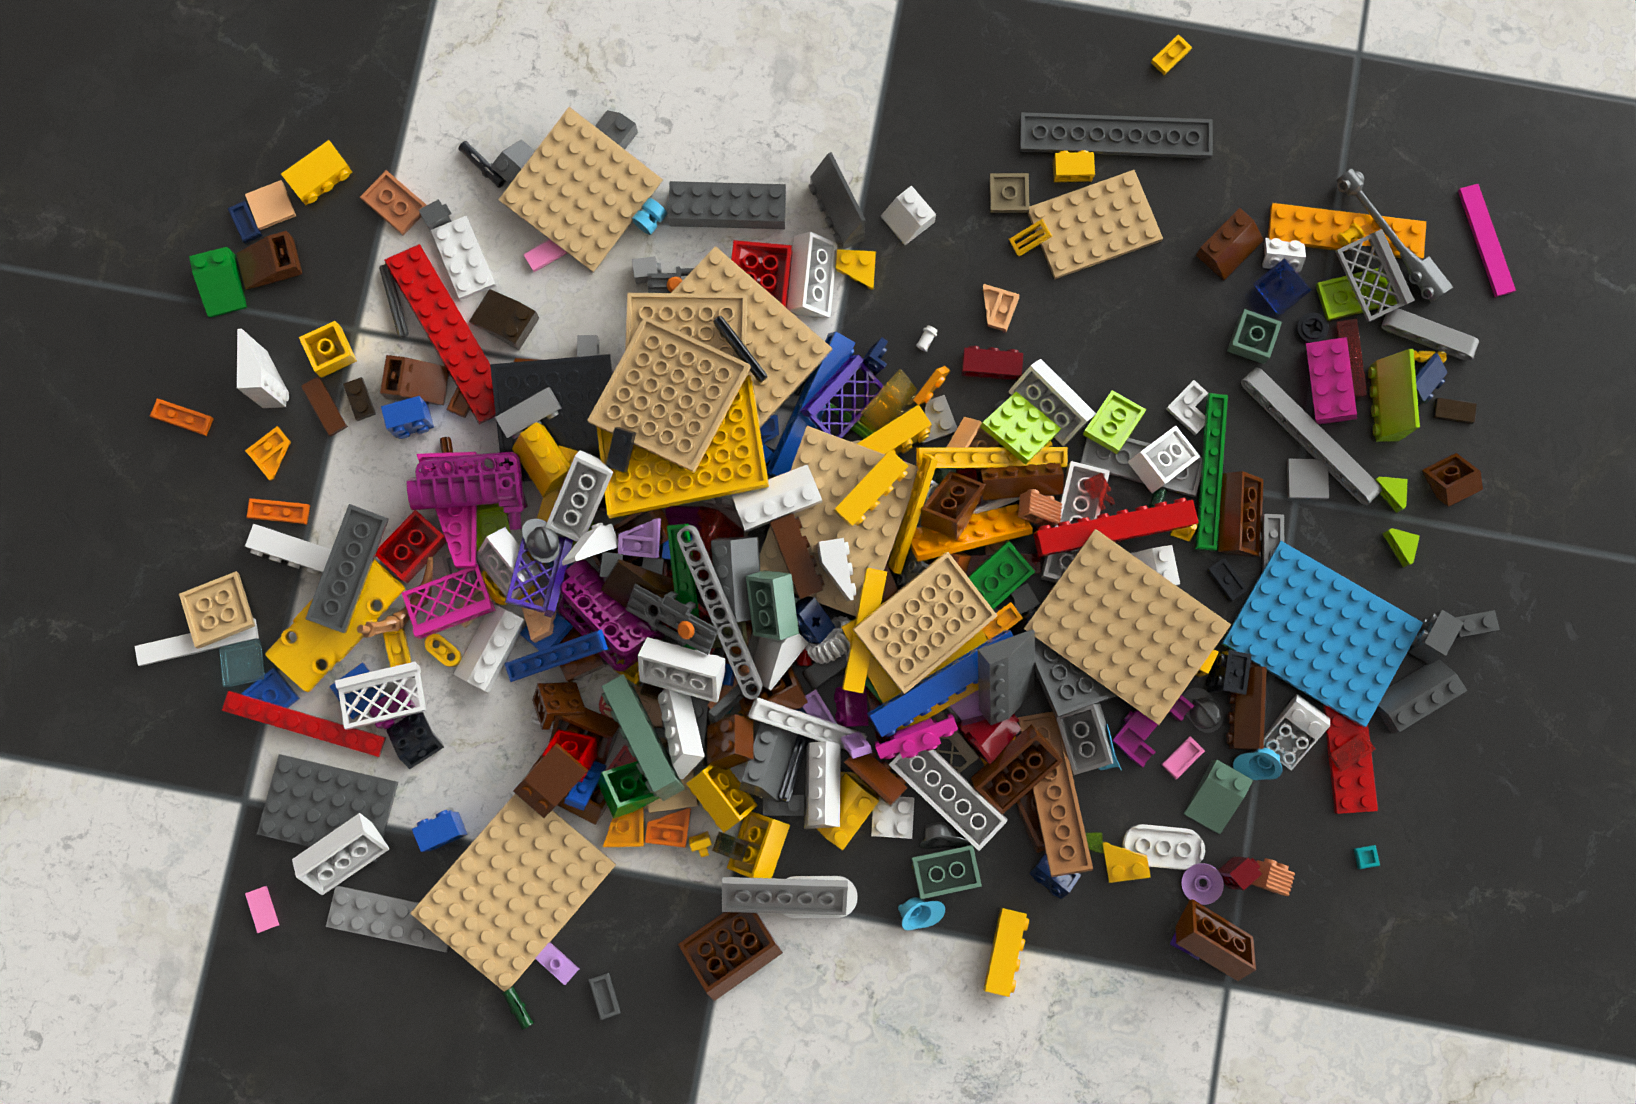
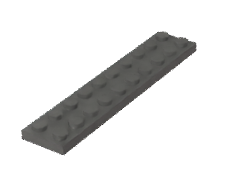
[1020,112,1213,159]

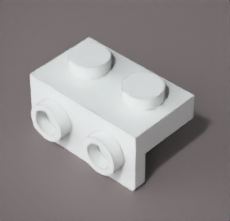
[1262,238,1306,272]

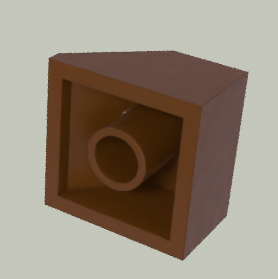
[1422,453,1483,507]

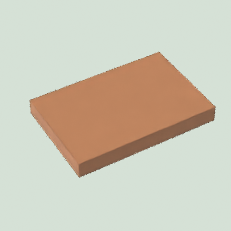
[360,170,427,236]

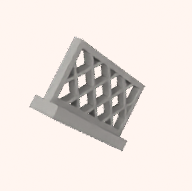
[1335,229,1414,322]

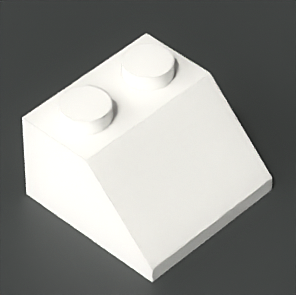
[881,186,936,245]

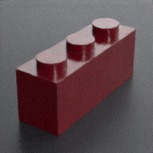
[961,346,1023,381]
[1218,857,1262,890]

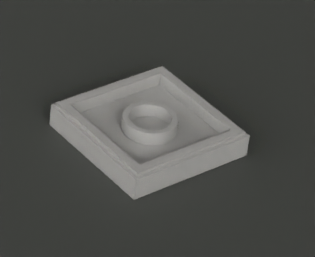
[1287,459,1329,499]

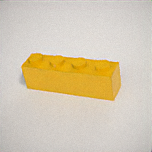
[833,450,908,527]
[983,907,1029,997]

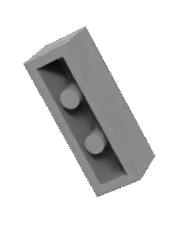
[495,387,562,439]

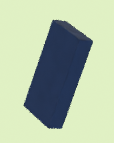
[228,201,262,244]

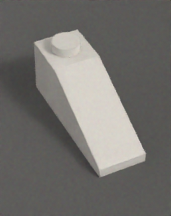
[562,522,618,565]

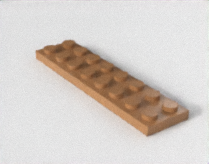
[1018,712,1093,877]

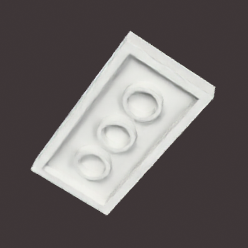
[431,216,496,301]

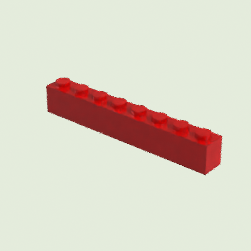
[1033,498,1199,557]

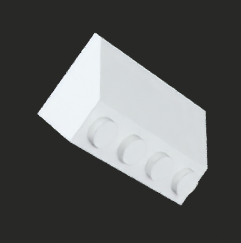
[787,232,838,318]
[1008,359,1096,446]
[545,450,613,542]
[731,465,822,532]
[453,605,526,693]
[638,637,725,703]
[658,689,704,779]
[804,741,841,829]
[292,813,389,895]

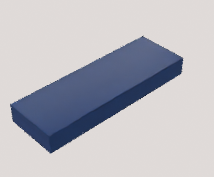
[564,761,607,811]

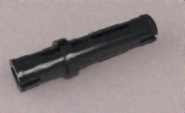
[458,141,506,188]

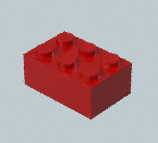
[375,510,447,584]

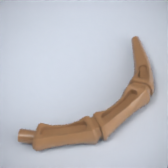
[357,557,433,638]

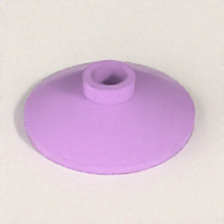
[1182,863,1224,905]

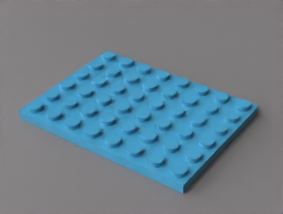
[1222,541,1423,727]

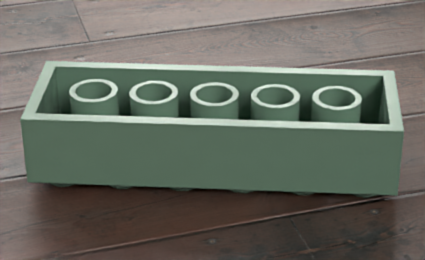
[602,674,685,801]

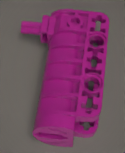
[407,452,524,530]
[558,560,665,672]

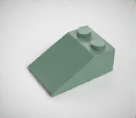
[1183,760,1253,834]

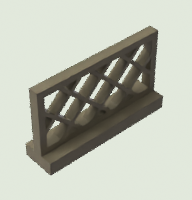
[896,711,980,773]

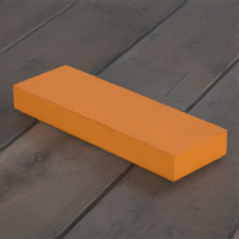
[150,398,214,436]
[246,498,310,525]

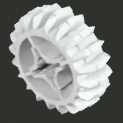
[805,616,850,664]

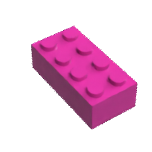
[1306,337,1357,424]

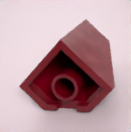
[956,714,1021,764]

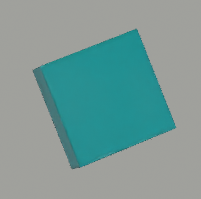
[1354,845,1380,869]

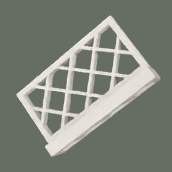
[335,662,426,730]

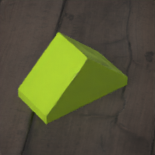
[1375,476,1408,513]
[1382,528,1420,568]

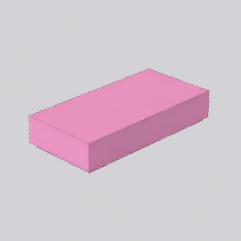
[523,240,567,272]
[1161,736,1205,780]
[245,886,279,933]

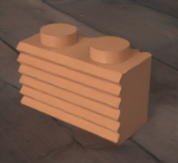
[1018,489,1062,528]
[1251,858,1295,897]

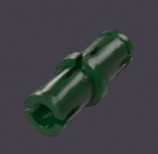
[501,987,534,1030]

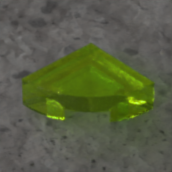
[1085,832,1103,853]

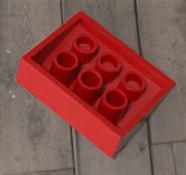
[731,240,792,308]

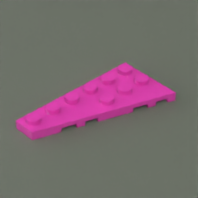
[416,452,477,569]

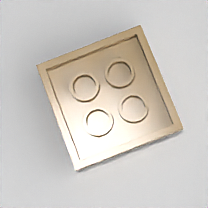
[179,571,255,649]

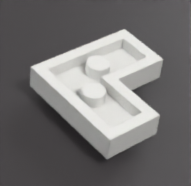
[1166,380,1208,435]

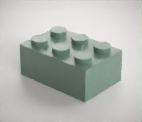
[746,570,799,640]
[911,845,982,899]

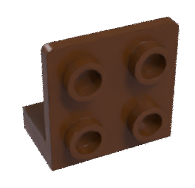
[532,682,586,730]

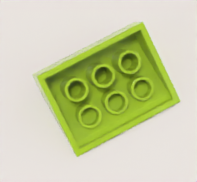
[1368,349,1420,442]

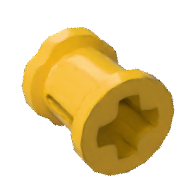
[1337,223,1364,247]

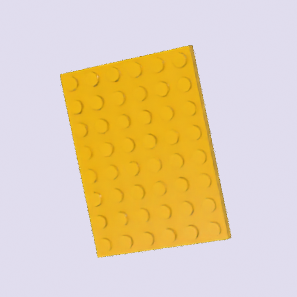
[594,375,769,518]

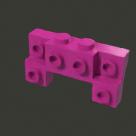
[875,713,958,759]

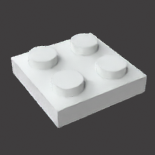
[871,797,914,839]

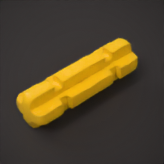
[1414,350,1446,363]

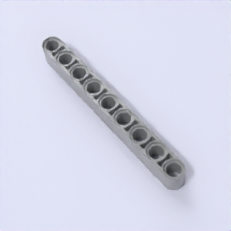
[1241,367,1382,505]
[677,525,763,699]

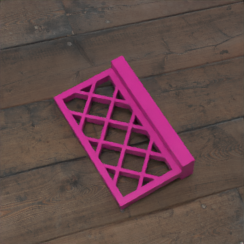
[402,564,496,639]

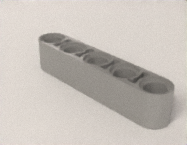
[1381,308,1479,361]

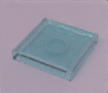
[219,639,265,688]

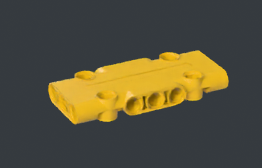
[265,559,405,692]

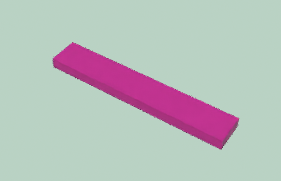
[1458,184,1516,297]

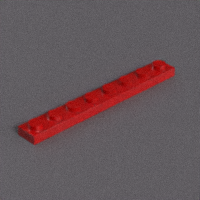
[222,691,386,757]

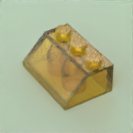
[860,369,917,432]

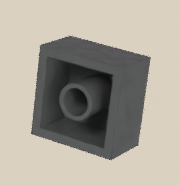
[1408,610,1463,665]

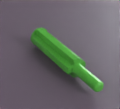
[830,402,874,439]

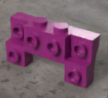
[1112,695,1194,768]

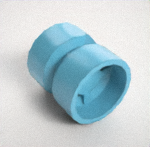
[631,198,668,235]

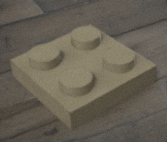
[989,173,1029,213]

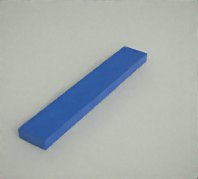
[504,630,608,682]

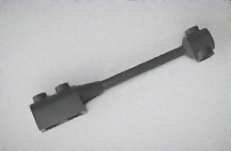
[1336,169,1453,303]

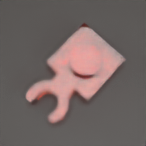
[1083,472,1115,511]

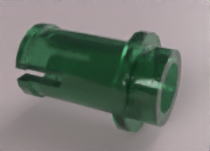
[1148,488,1167,508]

